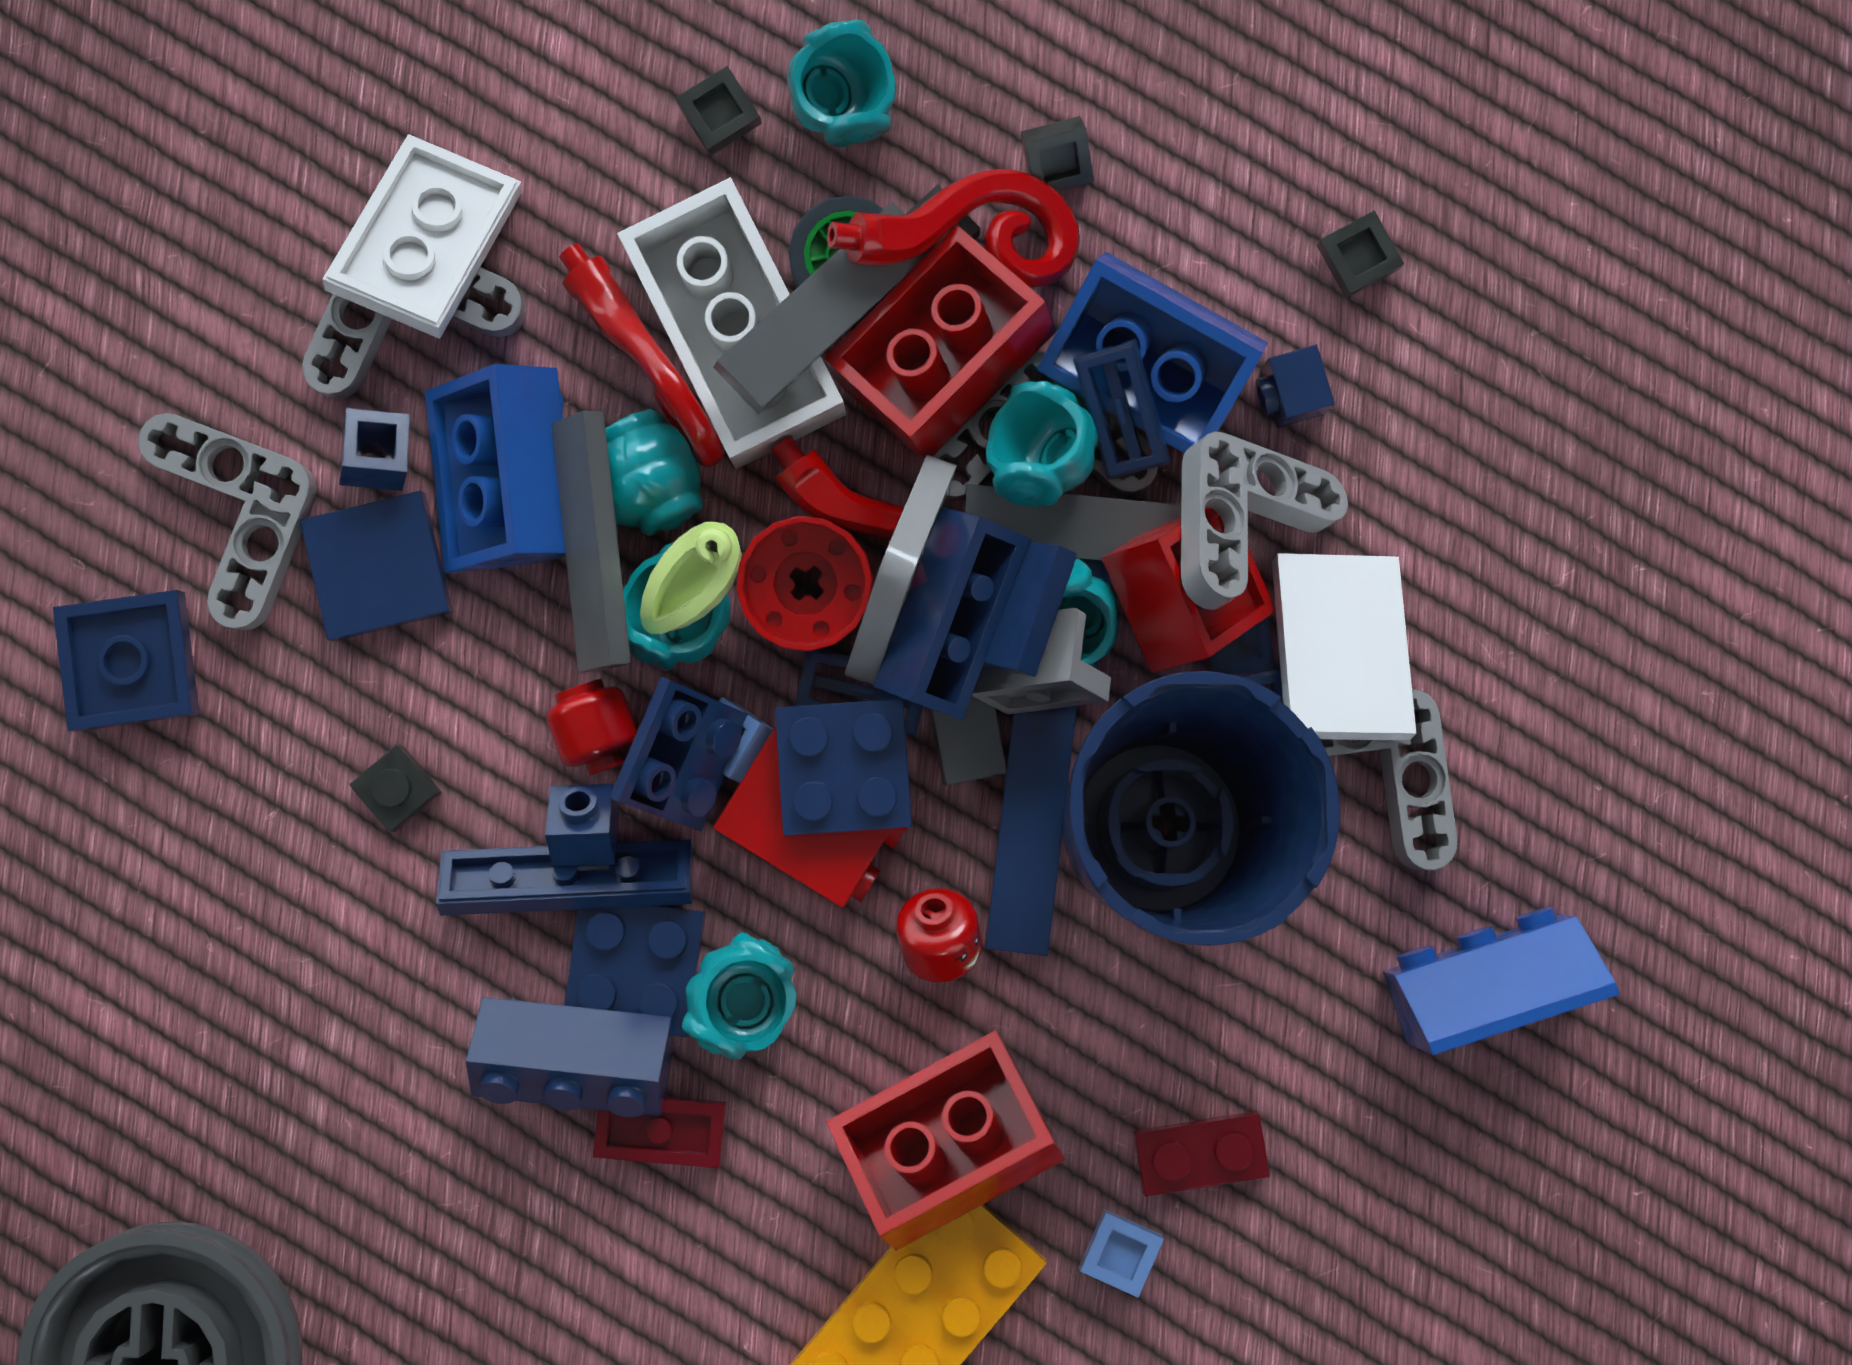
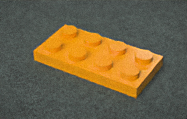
[789,1204,1047,1365]

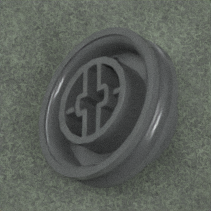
[17,1222,303,1365]

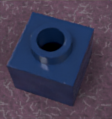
[1255,344,1335,428]
[339,408,410,491]
[545,784,619,867]

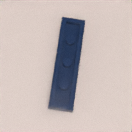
[985,706,1077,956]
[436,839,693,916]

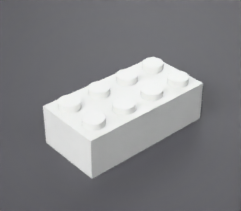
[617,177,846,469]

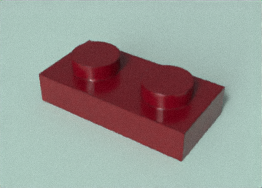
[593,1096,727,1169]
[1133,1111,1270,1197]

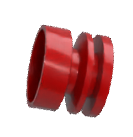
[736,516,874,651]

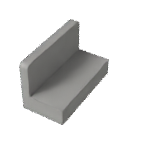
[972,608,1111,715]

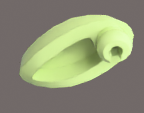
[640,522,742,634]

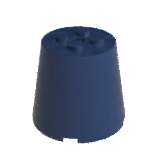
[1063,671,1340,946]

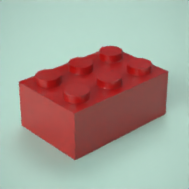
[824,225,1057,462]
[826,1030,1066,1251]

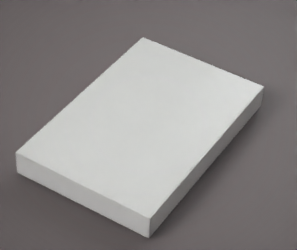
[323,134,522,339]
[1272,553,1417,741]

